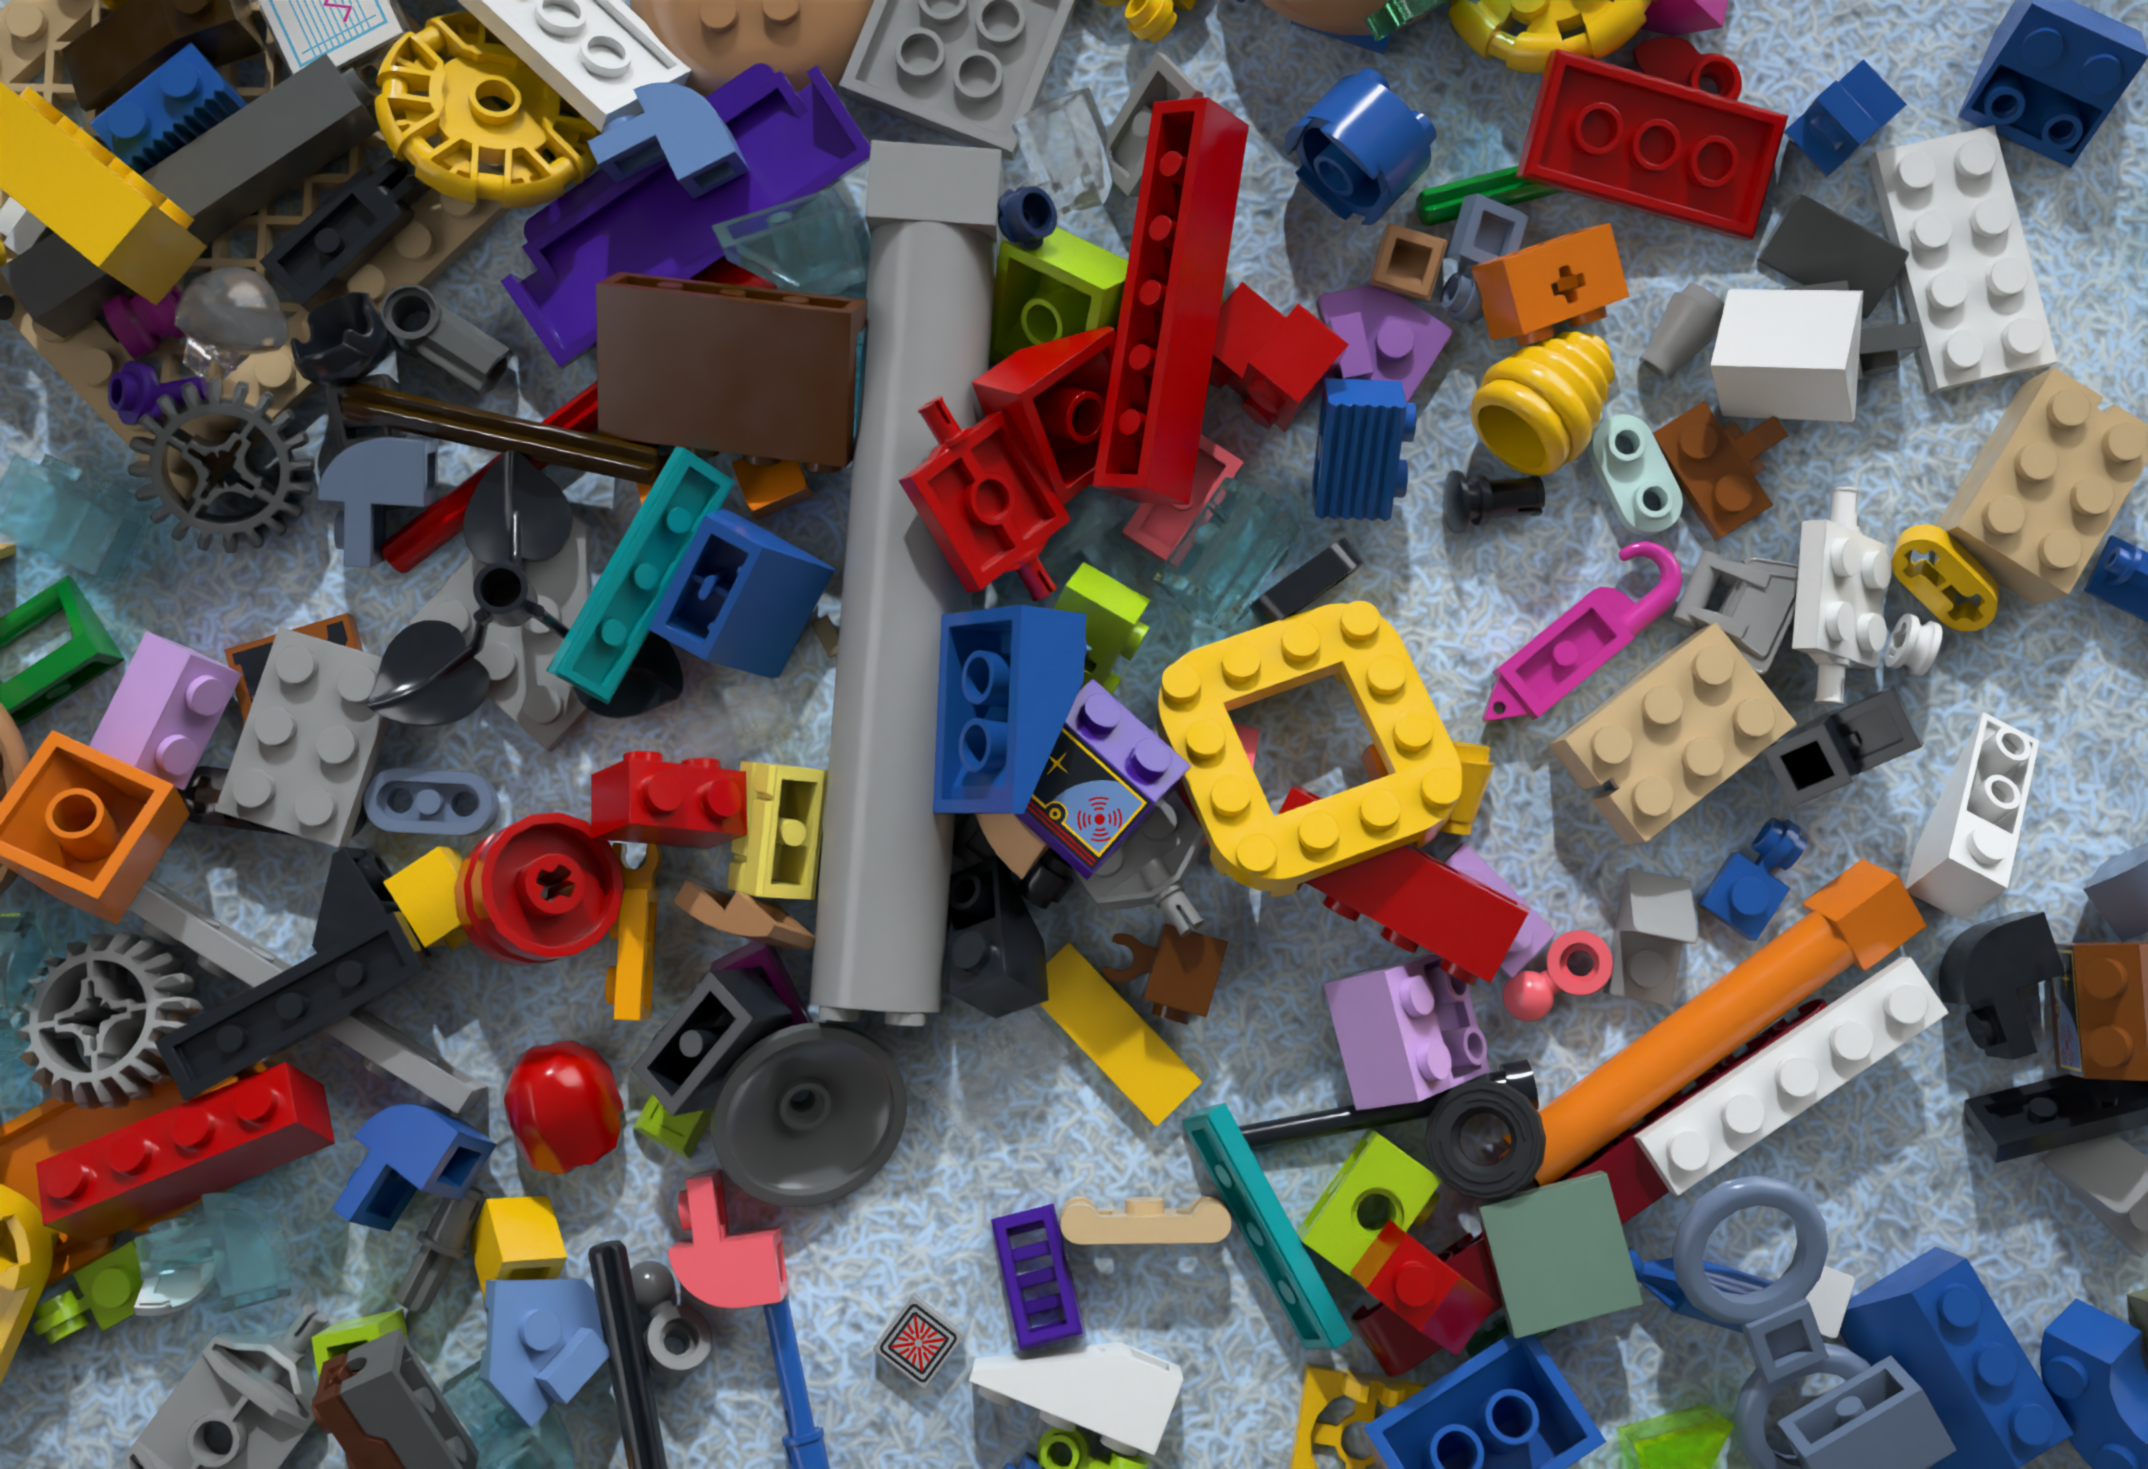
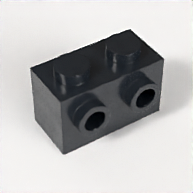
[631,968,793,1116]

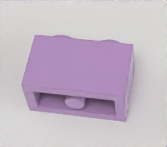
[89,631,242,790]

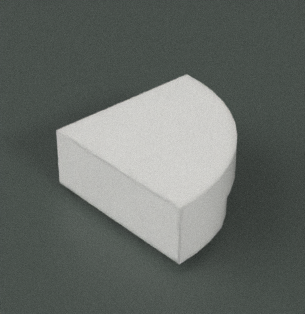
[134,1245,225,1316]

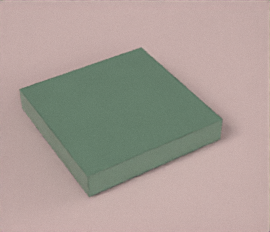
[1475,1171,1643,1339]

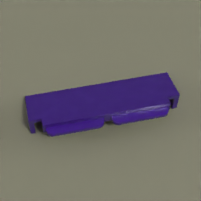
[501,63,871,369]

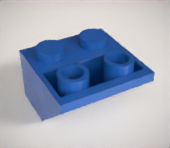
[1958,0,2148,168]
[648,507,836,680]

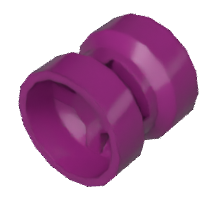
[102,284,199,359]

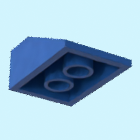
[933,605,1087,814]

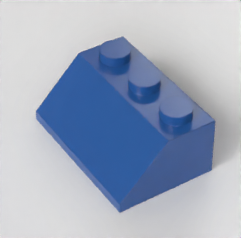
[1839,1247,2074,1469]
[1362,1334,1607,1469]

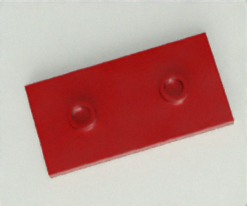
[1515,49,1788,241]

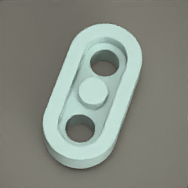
[1588,414,1683,536]

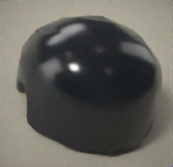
[290,292,390,386]

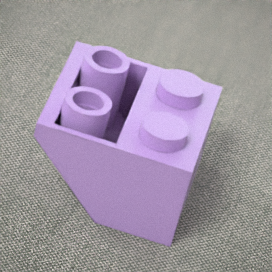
[1323,953,1490,1110]

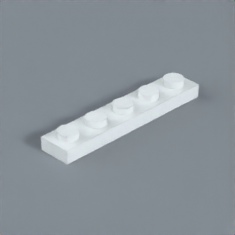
[1633,957,1949,1196]

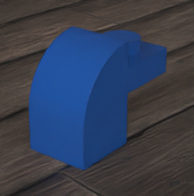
[1784,59,1907,178]
[332,1104,497,1232]

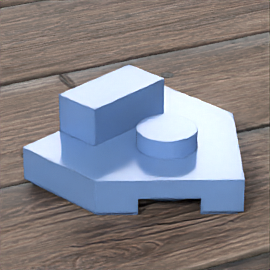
[480,1278,610,1428]

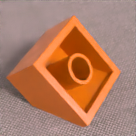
[0,730,190,925]

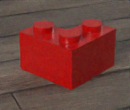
[1209,282,1349,432]

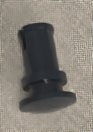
[1443,470,1545,534]

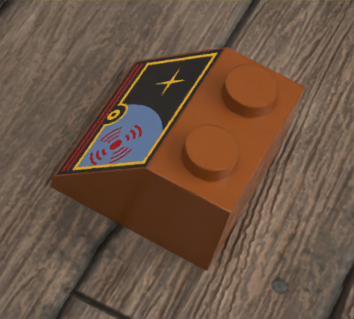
[2049,942,2148,1081]

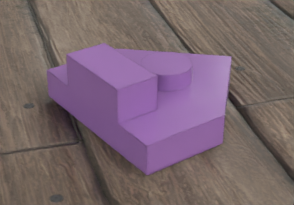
[1317,285,1454,403]

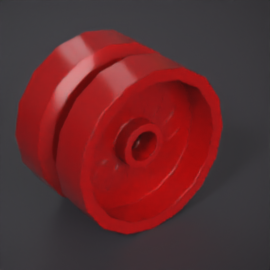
[454,812,624,967]

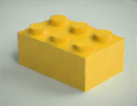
[0,81,208,306]

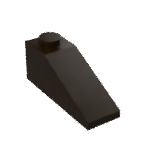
[62,0,265,112]

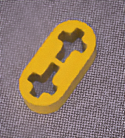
[1891,524,2000,632]

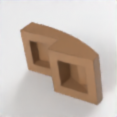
[673,880,815,950]

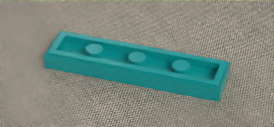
[546,446,735,704]
[1182,1103,1353,1350]

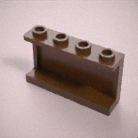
[596,272,868,473]

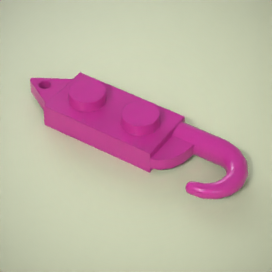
[1482,541,1683,722]

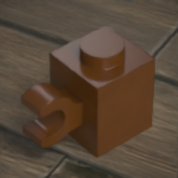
[1102,923,1228,1025]

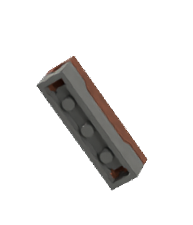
[312,1328,490,1469]

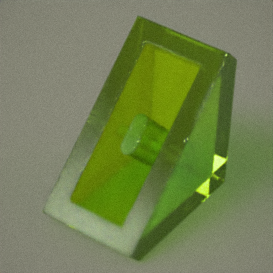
[1617,1404,1735,1469]

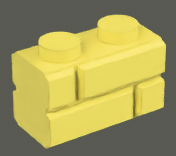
[727,761,828,900]

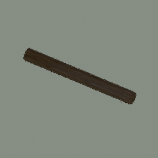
[341,382,660,485]

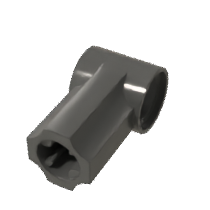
[381,284,513,398]

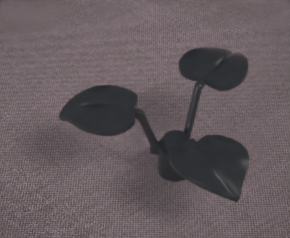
[367,450,684,726]

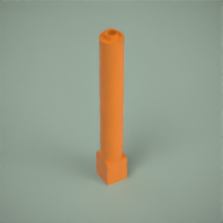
[1500,859,1927,1188]

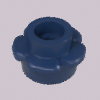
[998,186,1057,250]

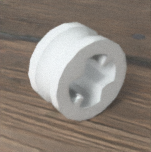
[1884,613,1943,677]

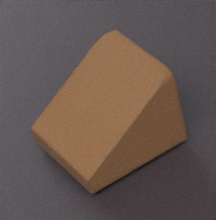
[1369,223,1448,303]

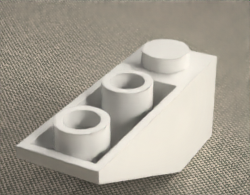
[1905,712,2039,921]
[969,1342,1184,1456]

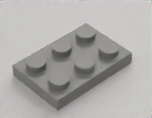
[215,627,391,849]

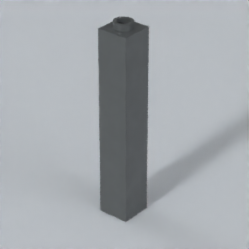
[0,53,380,338]

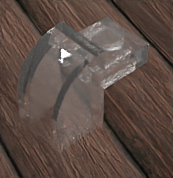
[1011,87,1113,218]

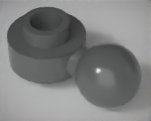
[630,1261,712,1378]

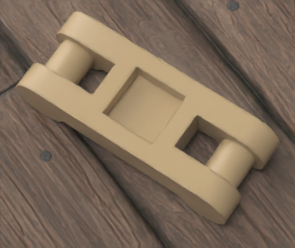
[1060,1195,1232,1245]

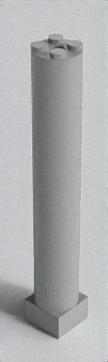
[809,140,1004,1026]

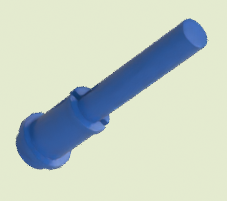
[763,1299,830,1469]

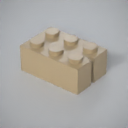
[1936,367,2148,605]
[1548,622,1797,845]

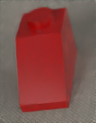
[1350,1220,1497,1356]

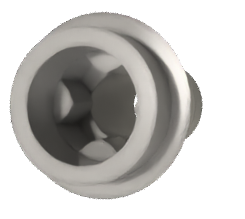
[1639,283,1725,381]

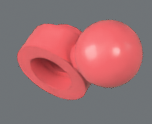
[1502,930,1613,1022]

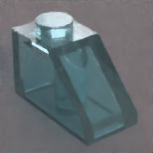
[712,187,867,296]

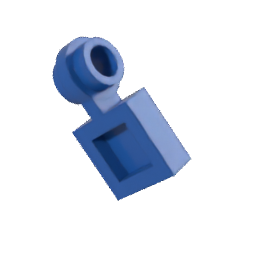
[1697,817,1807,941]

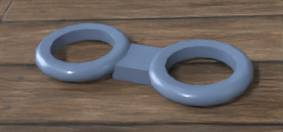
[1672,1175,1871,1469]

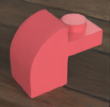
[667,1169,789,1308]

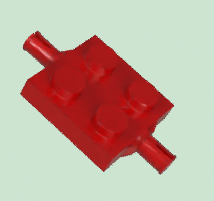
[898,396,1071,602]

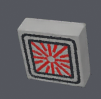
[873,1293,965,1390]

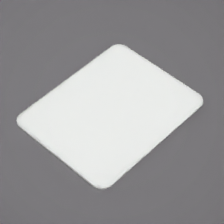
[1806,1266,1855,1338]

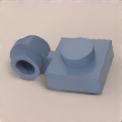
[1440,193,1529,323]

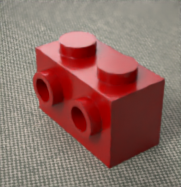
[591,751,747,849]

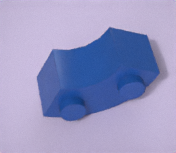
[2040,1298,2148,1469]

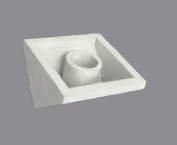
[1710,289,1863,422]

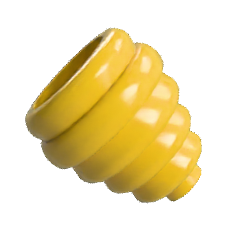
[1470,331,1615,476]

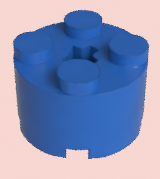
[1285,68,1437,225]

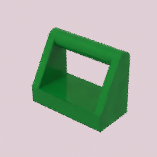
[0,575,125,729]

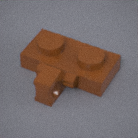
[1652,401,1789,541]

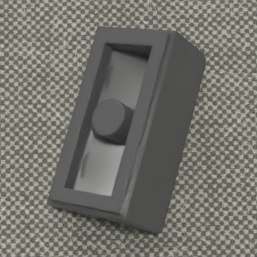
[1757,195,1909,319]

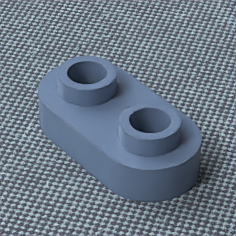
[364,768,499,836]

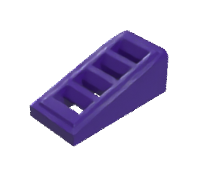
[991,1204,1087,1352]

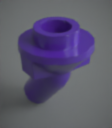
[108,361,209,426]

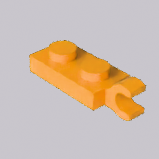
[605,842,663,1021]

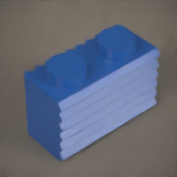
[89,42,248,175]
[1312,378,1416,522]

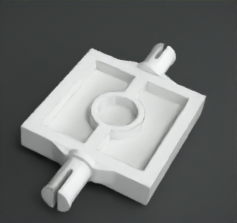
[1792,487,1892,705]

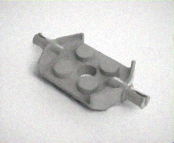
[1071,790,1207,937]
[124,1304,328,1469]

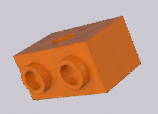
[1471,223,1630,346]

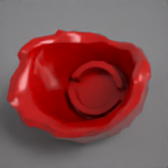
[504,1040,624,1174]

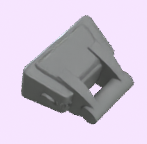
[1672,551,1799,677]

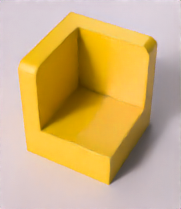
[470,1196,567,1302]

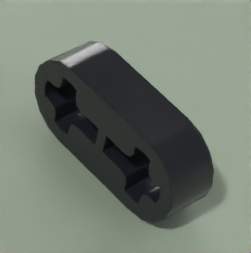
[1249,537,1364,626]

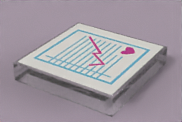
[256,0,412,76]

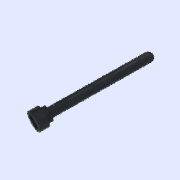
[1238,1059,1539,1150]

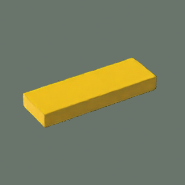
[1039,942,1202,1127]

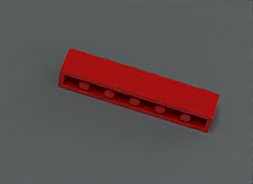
[1093,97,1249,505]

